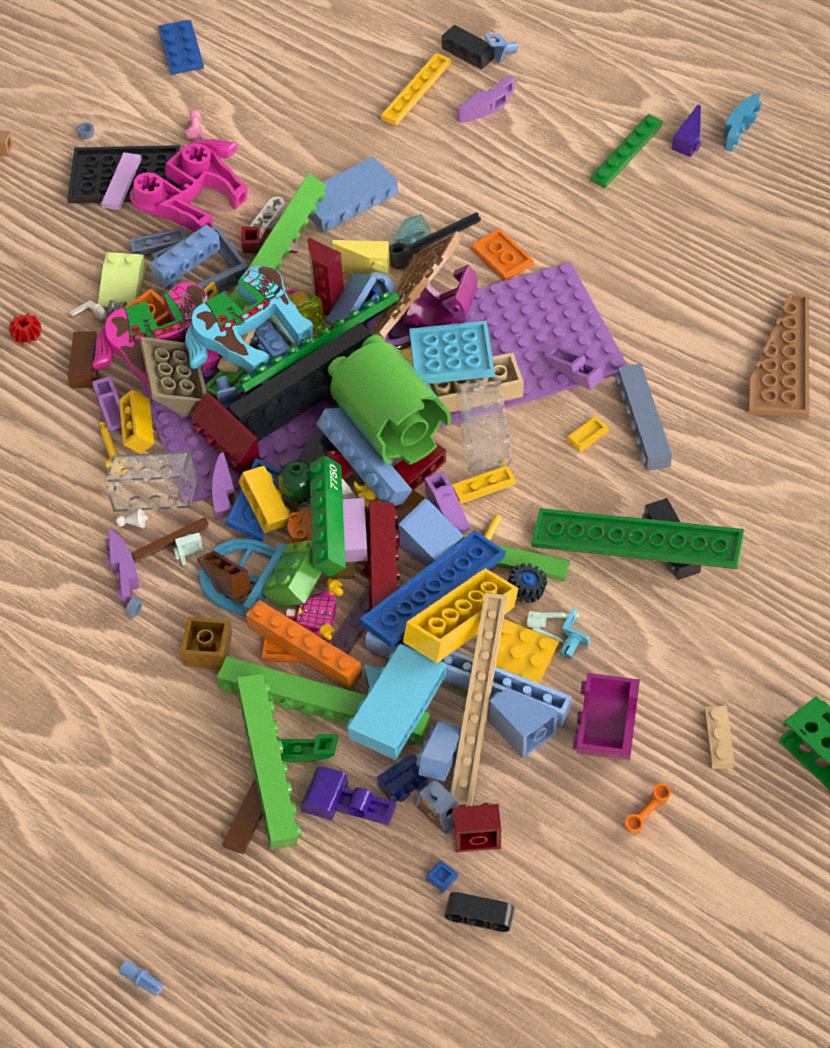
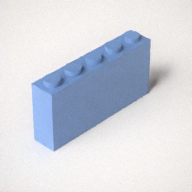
[308,156,398,233]

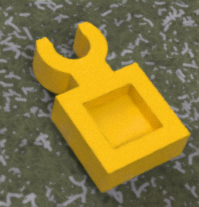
[354,480,381,511]

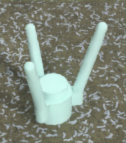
[527,611,579,644]

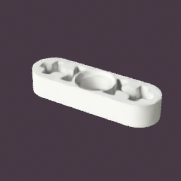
[250,197,285,229]

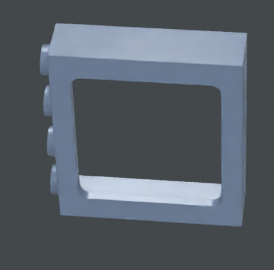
[152,225,248,296]

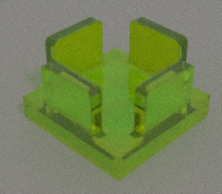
[288,290,324,331]

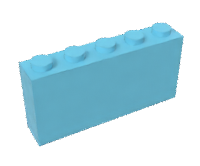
[347,644,447,760]

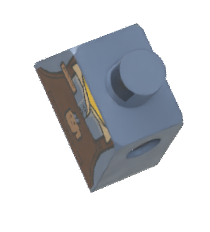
[416,780,458,834]

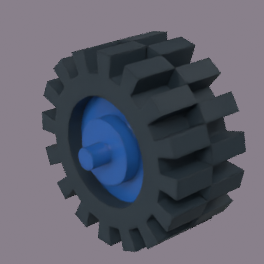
[507,563,547,603]

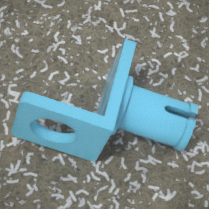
[559,608,590,659]

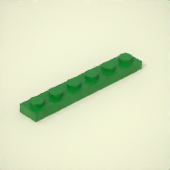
[590,114,663,188]

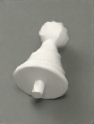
[116,509,148,528]

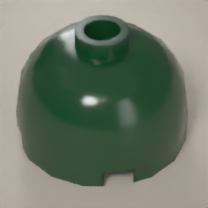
[278,460,311,502]

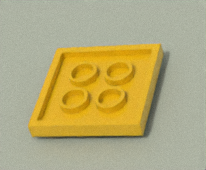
[496,619,560,684]

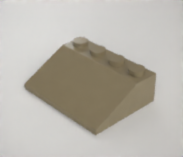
[139,337,206,417]

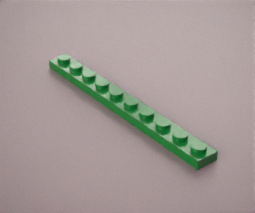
[234,291,400,392]

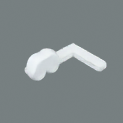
[69,300,107,320]

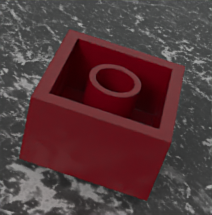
[453,802,502,853]

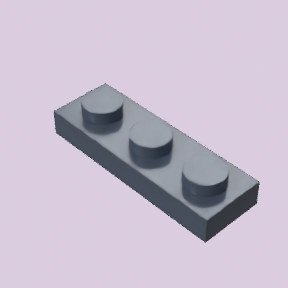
[129,228,186,255]

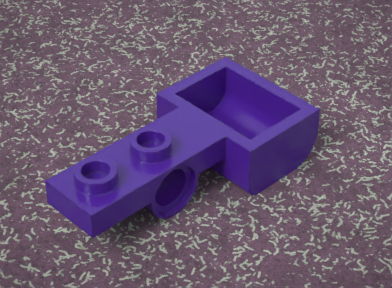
[300,767,396,826]

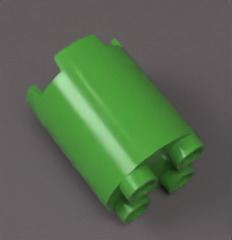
[328,335,451,465]

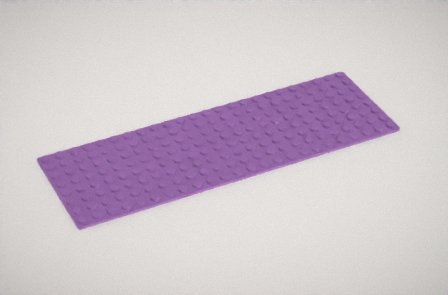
[142,262,628,505]

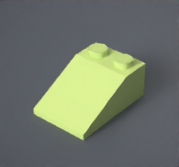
[98,252,146,309]

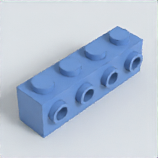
[150,225,220,288]
[251,319,293,374]

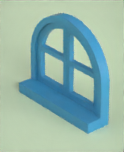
[200,539,287,618]

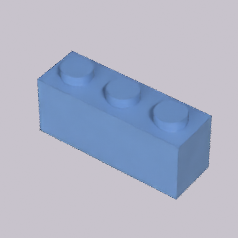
[416,722,462,781]

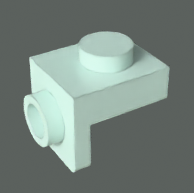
[173,533,203,566]

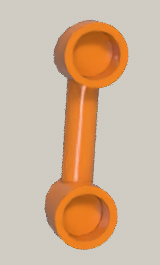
[624,783,671,834]

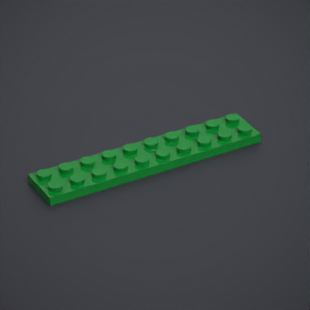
[531,508,744,569]

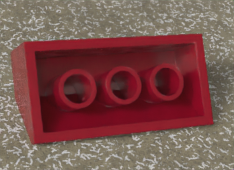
[307,237,344,316]
[191,392,260,475]

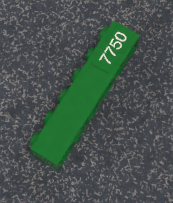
[309,456,346,577]

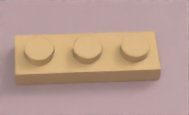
[704,706,735,769]

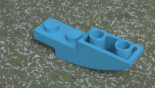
[724,93,762,152]

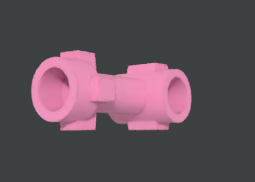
[186,111,202,140]

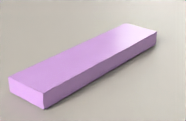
[101,153,141,210]

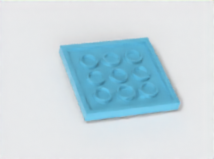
[410,321,495,384]

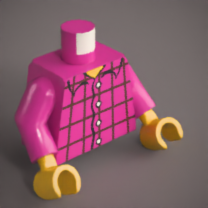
[286,580,343,642]

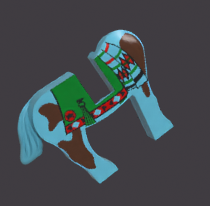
[185,265,313,374]

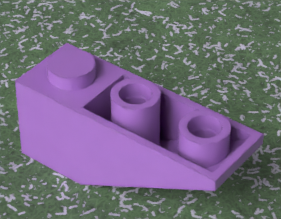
[425,471,471,533]

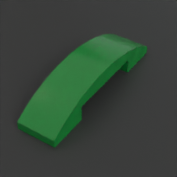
[277,734,339,763]

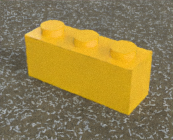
[119,390,154,454]
[238,466,290,533]

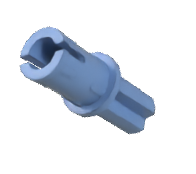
[119,960,164,995]

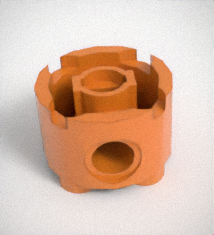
[287,508,312,543]

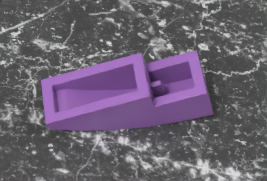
[544,344,603,390]
[92,376,122,432]
[212,453,234,520]

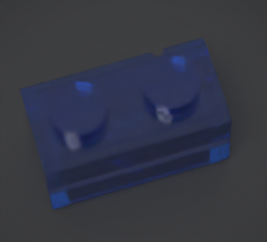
[377,753,429,803]

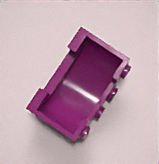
[402,264,478,329]
[572,673,640,761]

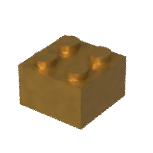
[180,617,232,669]

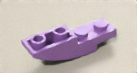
[457,75,514,123]
[105,529,140,608]

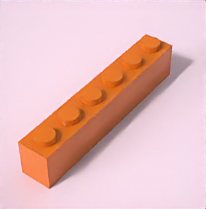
[246,600,362,691]

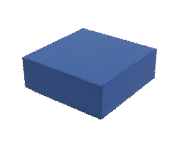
[426,860,458,893]

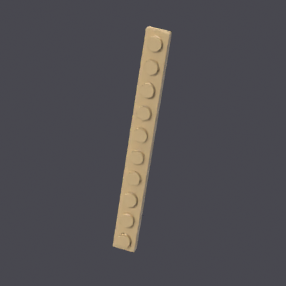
[450,593,507,806]

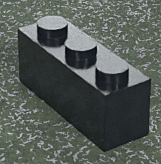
[442,25,494,70]

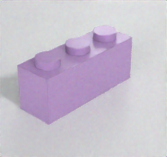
[343,498,368,562]

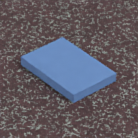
[326,272,376,324]

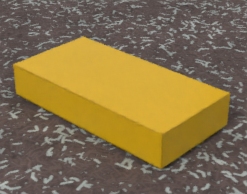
[566,416,609,452]

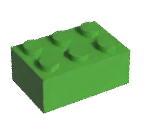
[261,540,322,607]

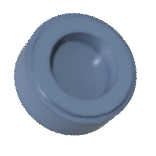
[77,123,95,139]
[125,597,143,618]

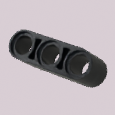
[444,892,515,932]

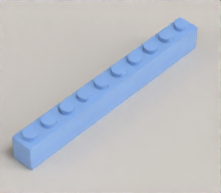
[365,631,572,727]

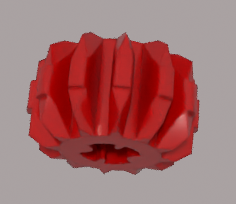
[9,313,42,345]

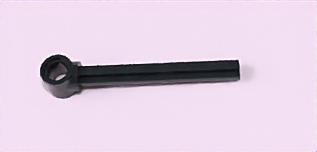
[389,212,481,269]

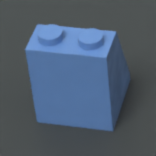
[398,498,464,566]
[489,688,558,758]

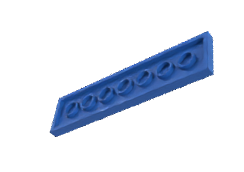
[360,530,506,648]

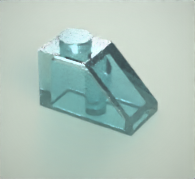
[395,214,430,245]

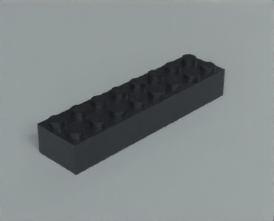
[229,322,373,442]

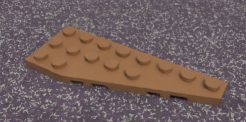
[370,231,461,340]
[749,293,809,418]

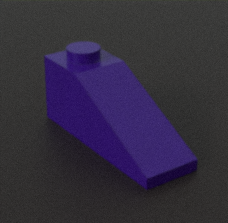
[672,105,701,157]

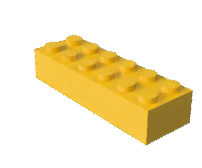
[403,569,518,663]

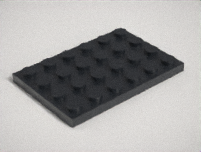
[67,145,181,204]

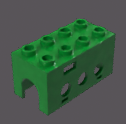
[779,696,830,791]

